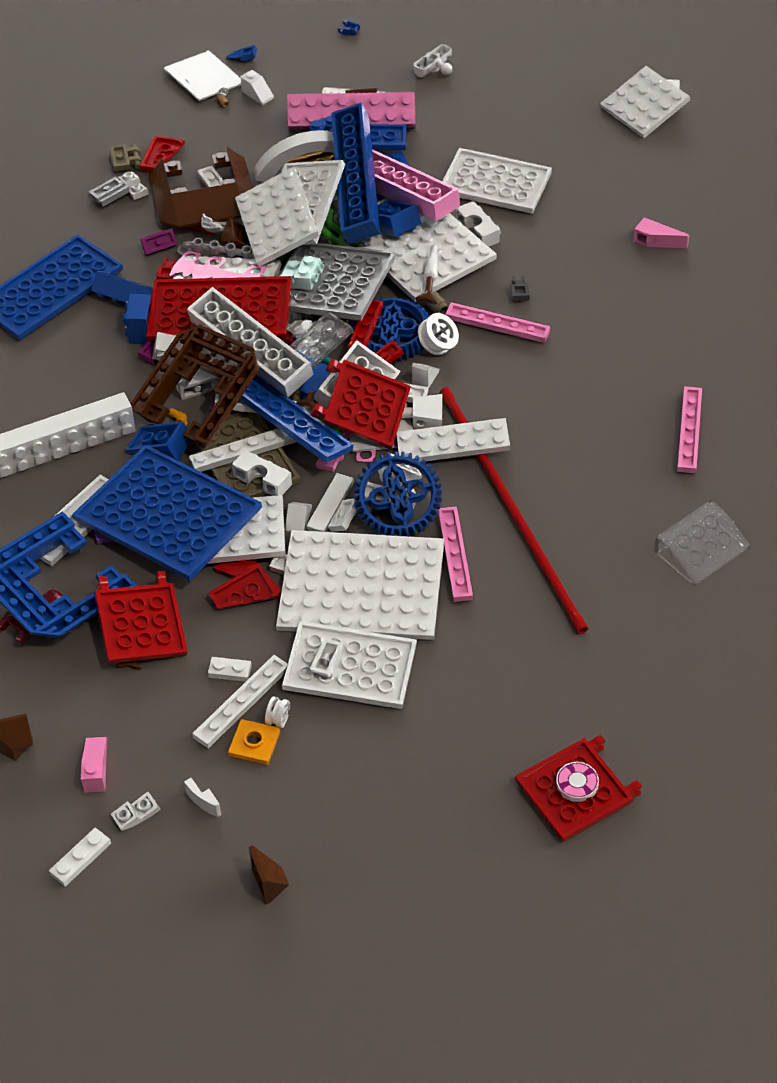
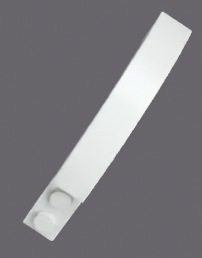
[253,131,334,182]

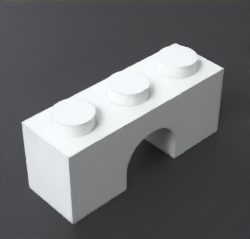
[456,201,501,247]
[232,450,292,496]

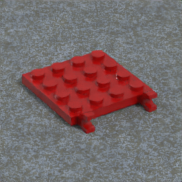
[311,358,411,450]
[94,571,188,664]
[515,734,642,842]

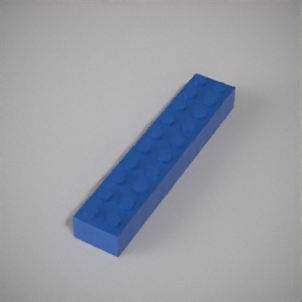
[331,102,380,244]

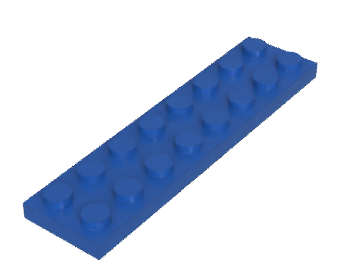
[239,375,354,463]

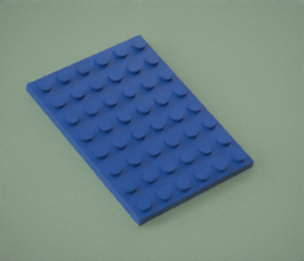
[72,445,262,581]

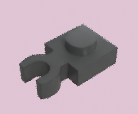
[511,275,530,301]

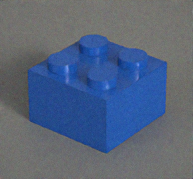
[123,294,151,344]

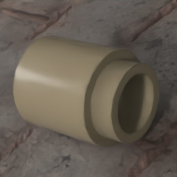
[424,292,449,315]

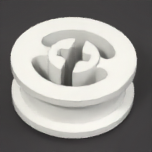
[418,313,459,355]

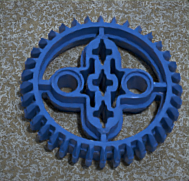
[350,296,429,361]
[353,451,443,537]

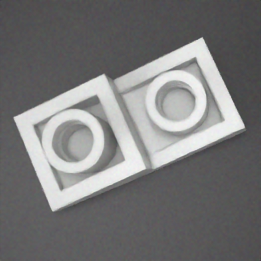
[118,172,149,200]
[111,792,161,831]

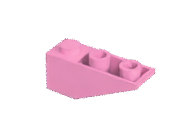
[633,217,689,249]

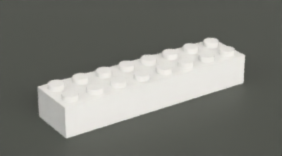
[187,287,313,397]
[0,392,136,478]

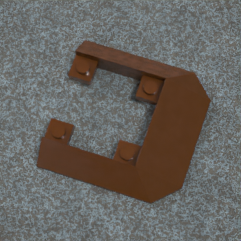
[149,147,253,229]
[130,325,259,448]

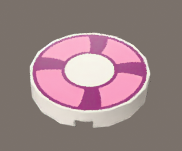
[556,762,599,802]

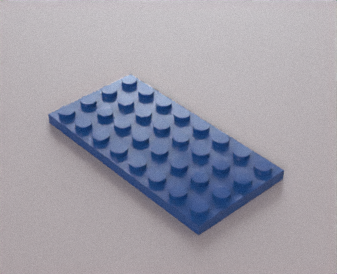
[0,234,123,340]

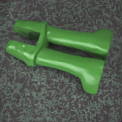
[320,208,359,247]

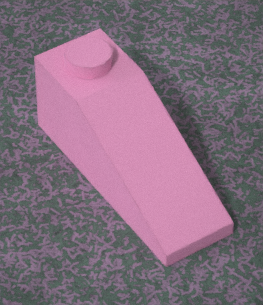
[81,737,107,793]

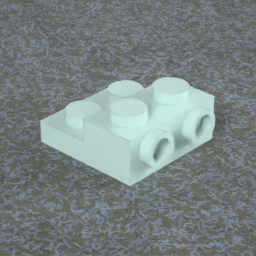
[281,256,324,290]

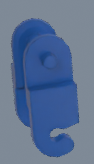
[338,20,361,36]

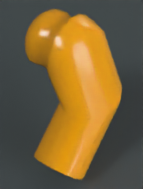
[168,408,188,426]

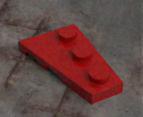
[140,135,185,172]
[208,563,279,610]

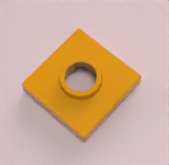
[228,719,281,765]

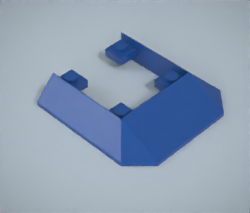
[0,511,137,638]

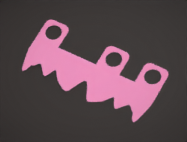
[169,251,266,279]

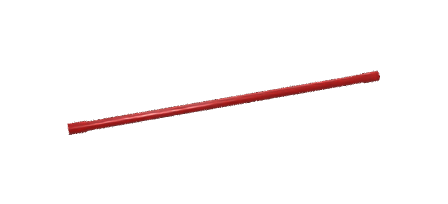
[440,387,589,634]

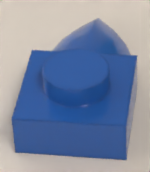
[227,44,258,61]

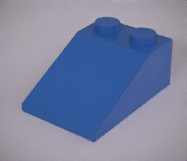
[378,200,422,237]
[125,421,191,461]

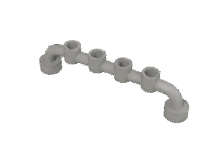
[178,238,255,259]

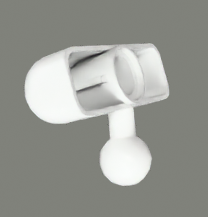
[414,45,453,78]

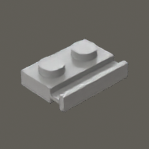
[89,177,130,207]

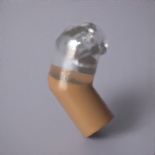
[217,87,230,108]

